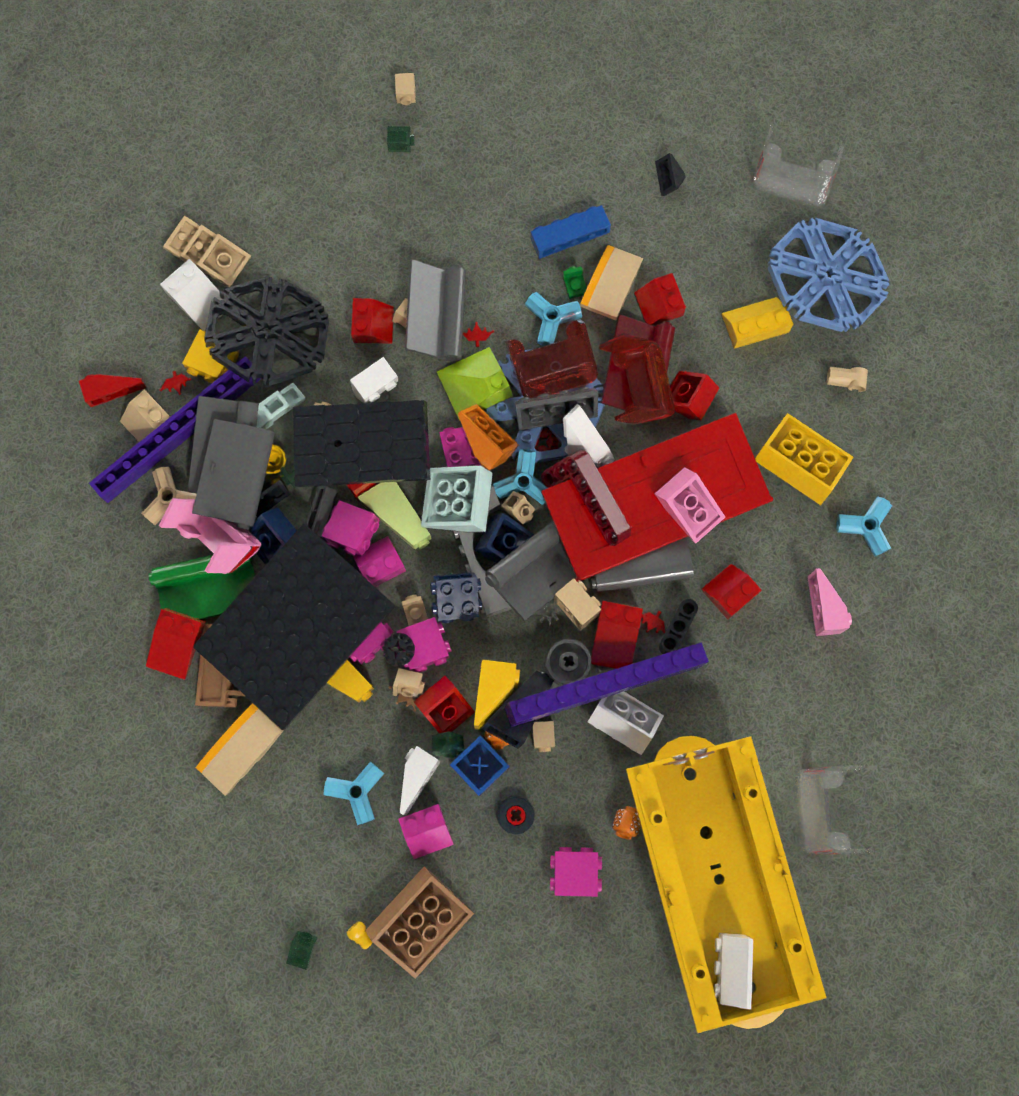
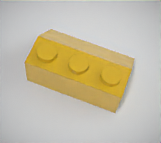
[722,297,793,349]

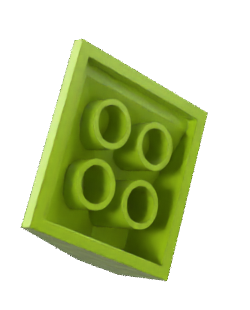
[437,347,513,421]

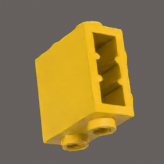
[182,329,239,383]

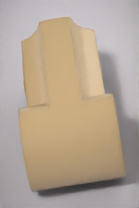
[826,367,868,392]

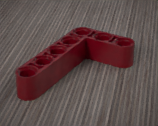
[541,450,631,546]

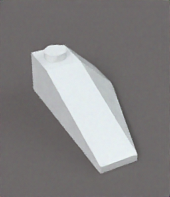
[563,404,615,468]

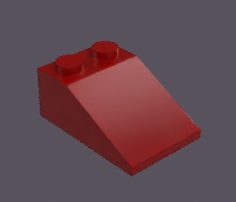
[591,601,643,669]
[146,608,206,680]

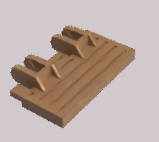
[195,624,246,707]

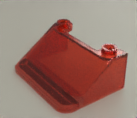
[505,319,598,398]

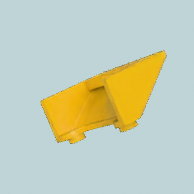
[474,660,520,730]

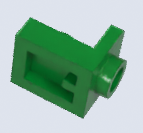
[563,266,587,299]

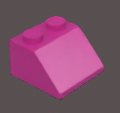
[353,536,406,587]
[398,804,454,859]

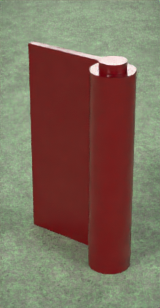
[601,315,675,418]

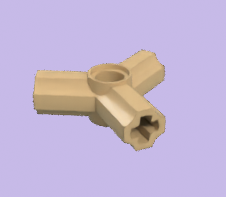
[141,467,196,526]

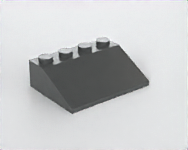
[514,387,598,431]

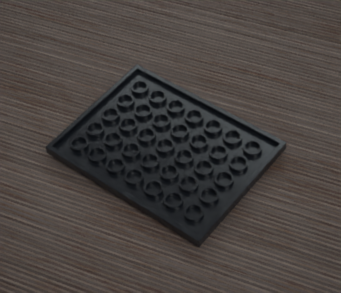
[193,523,396,730]

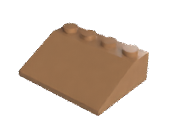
[365,866,474,979]

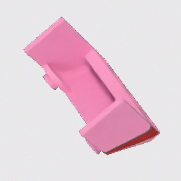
[159,498,261,574]

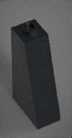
[482,670,554,749]

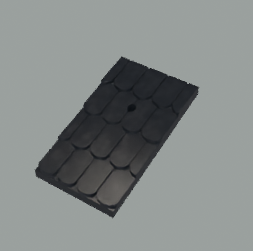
[293,400,431,487]

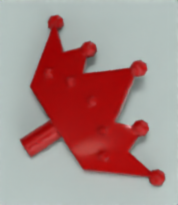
[463,322,494,347]
[160,371,191,395]
[641,611,665,633]

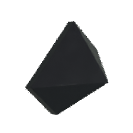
[655,153,686,196]
[256,479,290,517]

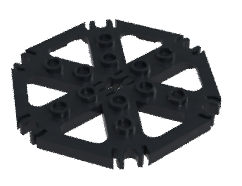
[204,277,329,386]

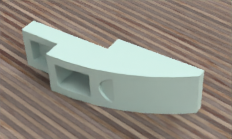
[256,383,305,429]

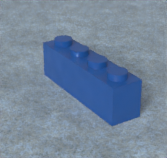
[530,205,611,259]

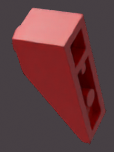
[79,374,147,407]

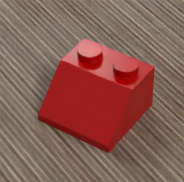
[634,273,686,326]
[351,298,394,344]
[662,371,719,421]
[701,564,762,620]
[413,676,475,739]

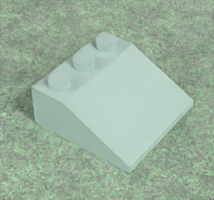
[421,466,492,532]

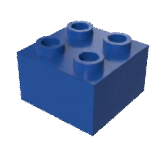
[450,735,510,796]

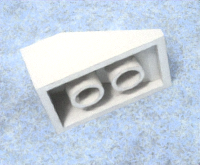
[160,259,223,331]
[350,357,398,403]
[400,746,440,815]

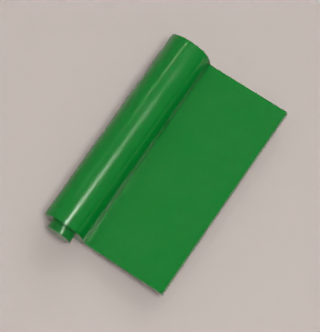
[149,554,255,620]

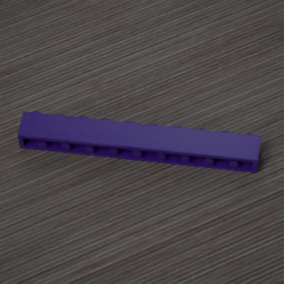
[89,356,262,503]
[505,642,709,727]

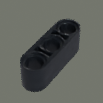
[659,599,698,654]

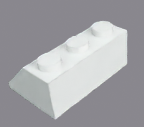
[588,692,664,755]
[713,933,753,1009]

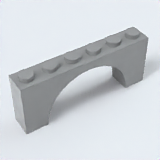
[453,486,512,617]

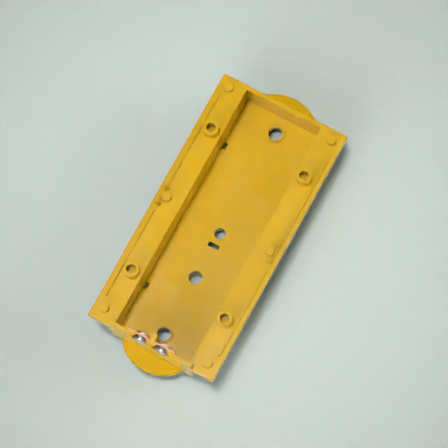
[626,736,826,1033]

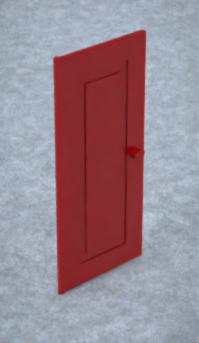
[541,413,773,582]

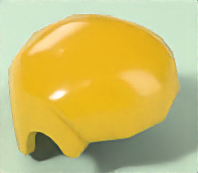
[266,444,287,474]

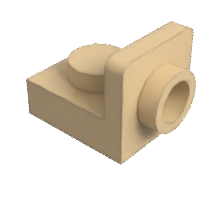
[402,594,428,626]

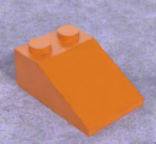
[458,404,519,471]

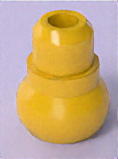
[347,921,373,949]

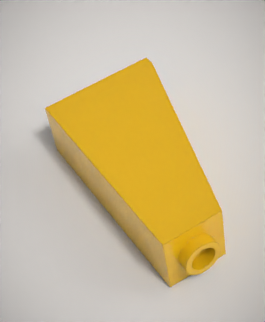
[327,660,374,702]

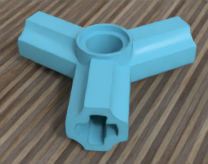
[525,292,582,347]
[493,449,548,505]
[836,496,892,557]
[324,762,384,825]

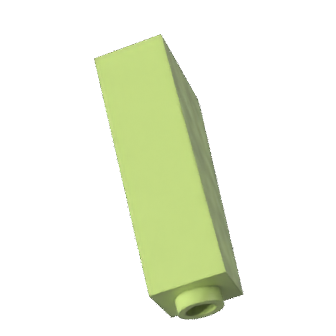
[358,482,432,549]

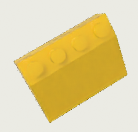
[755,413,854,505]

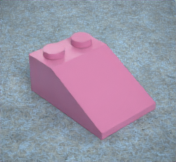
[655,467,725,543]
[808,568,852,636]

